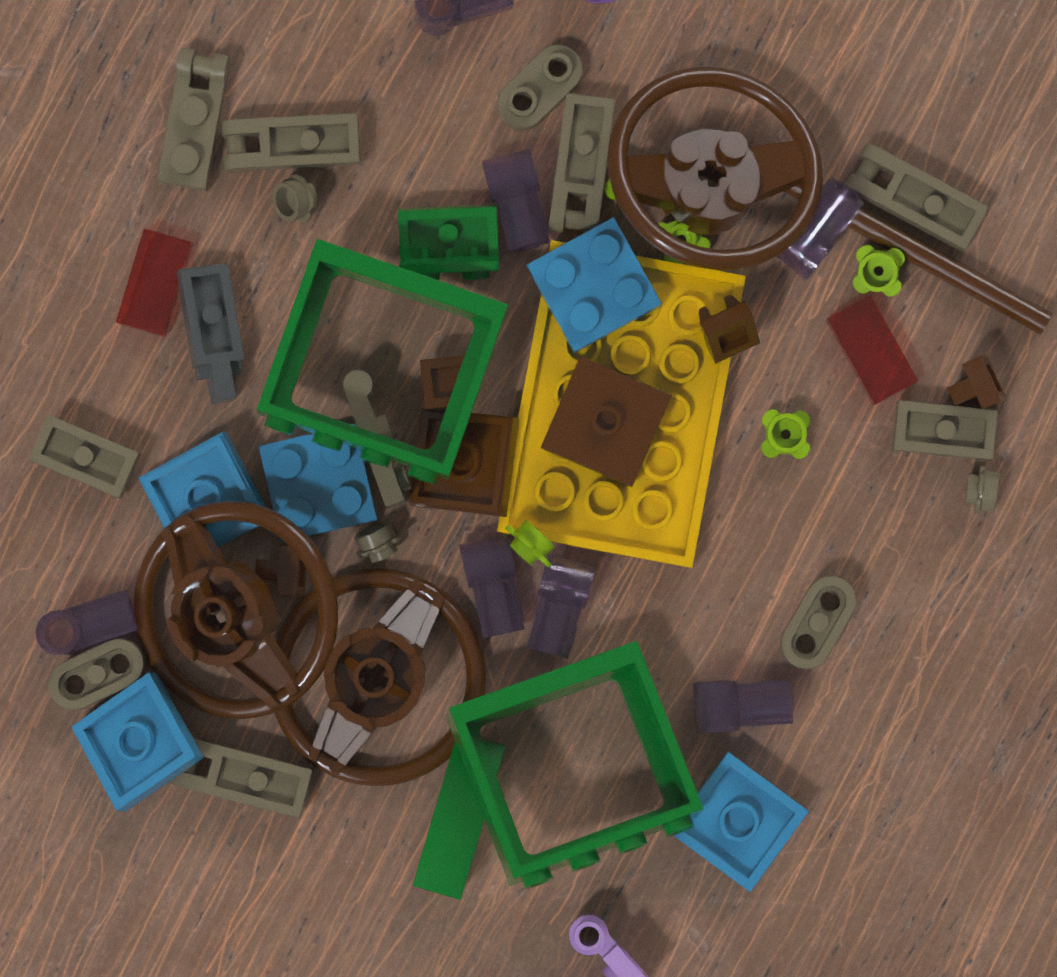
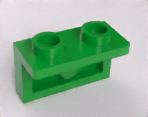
[398,204,499,280]

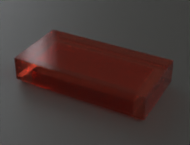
[116,228,193,338]
[826,295,918,406]

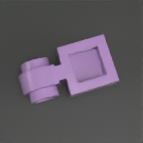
[569,913,649,977]

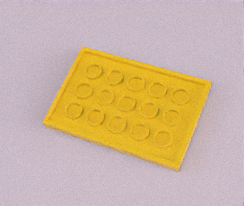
[497,240,746,568]

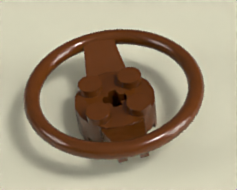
[608,67,823,270]
[134,501,338,719]
[274,568,486,786]

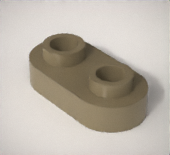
[498,45,582,131]
[780,576,856,669]
[48,639,146,710]

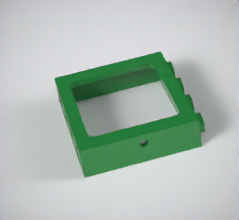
[256,239,508,484]
[446,641,704,889]

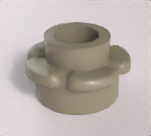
[272,174,317,223]
[965,465,999,514]
[354,520,402,563]

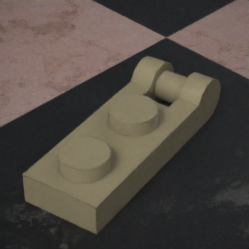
[157,47,230,192]
[548,93,615,234]
[221,113,361,173]
[842,143,989,252]
[343,370,412,509]
[168,736,314,818]

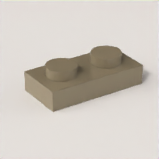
[892,400,998,461]
[28,414,141,499]

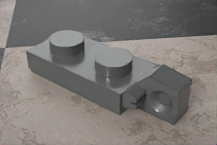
[176,263,245,404]

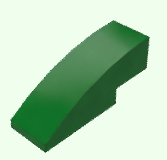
[412,738,506,900]

